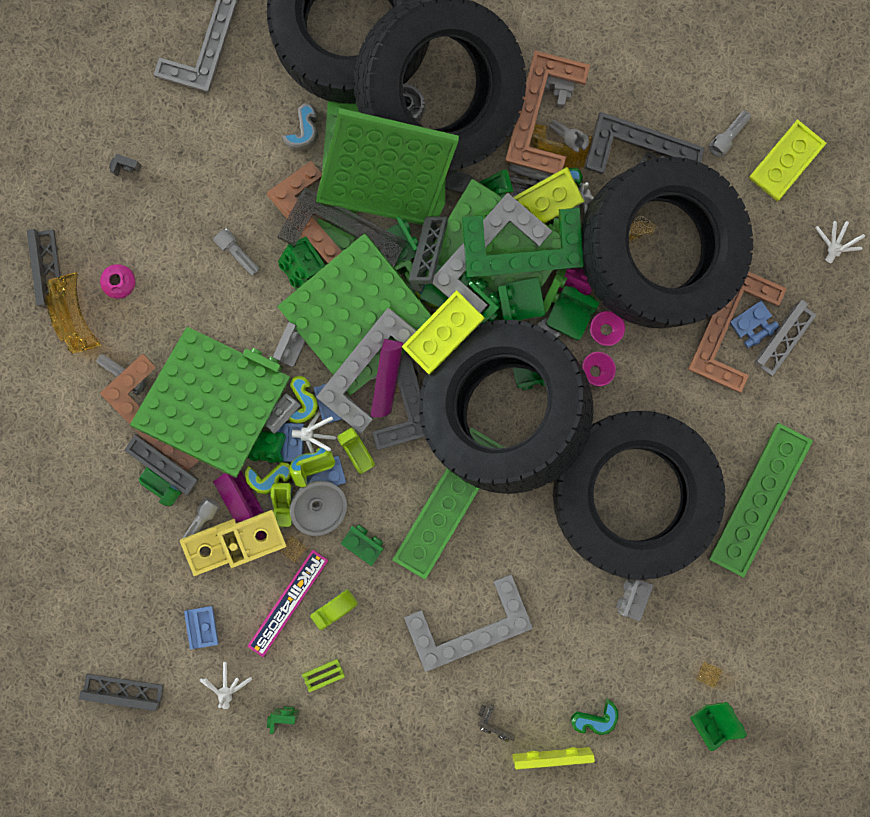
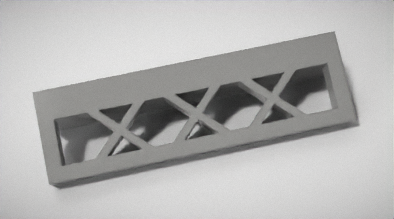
[753,300,816,376]

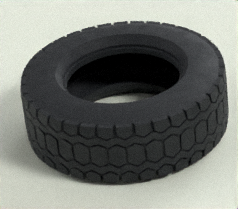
[267,0,430,104]
[354,0,526,170]
[581,157,753,329]
[419,320,594,494]
[553,410,726,580]

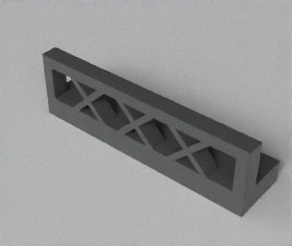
[409,217,448,292]
[27,229,64,308]
[124,434,199,496]
[79,673,163,711]

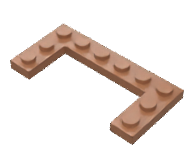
[505,50,590,175]
[267,161,384,265]
[687,272,787,393]
[100,354,199,470]

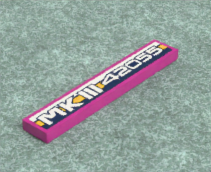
[247,550,329,657]

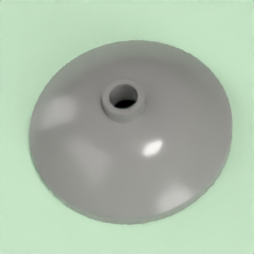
[290,480,347,536]

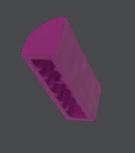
[370,339,404,417]
[213,470,267,540]

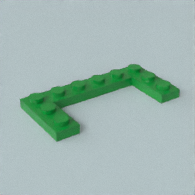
[462,208,583,277]

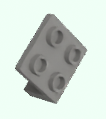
[616,579,653,621]

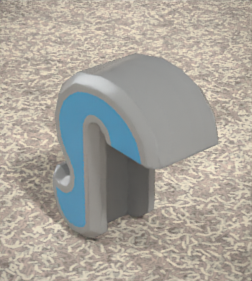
[283,103,318,151]

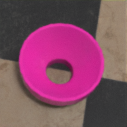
[100,264,135,299]
[590,311,625,346]
[581,352,616,387]

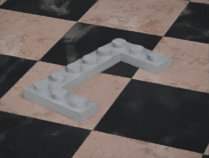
[154,0,238,93]
[432,193,552,313]
[316,307,417,433]
[404,574,533,672]

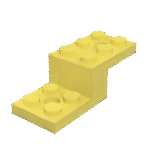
[180,510,286,576]

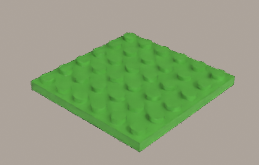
[316,108,459,225]
[426,179,561,323]
[277,233,432,396]
[130,327,290,478]

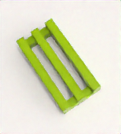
[302,659,345,692]

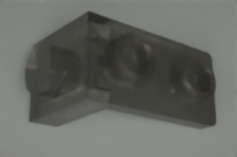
[477,701,516,742]

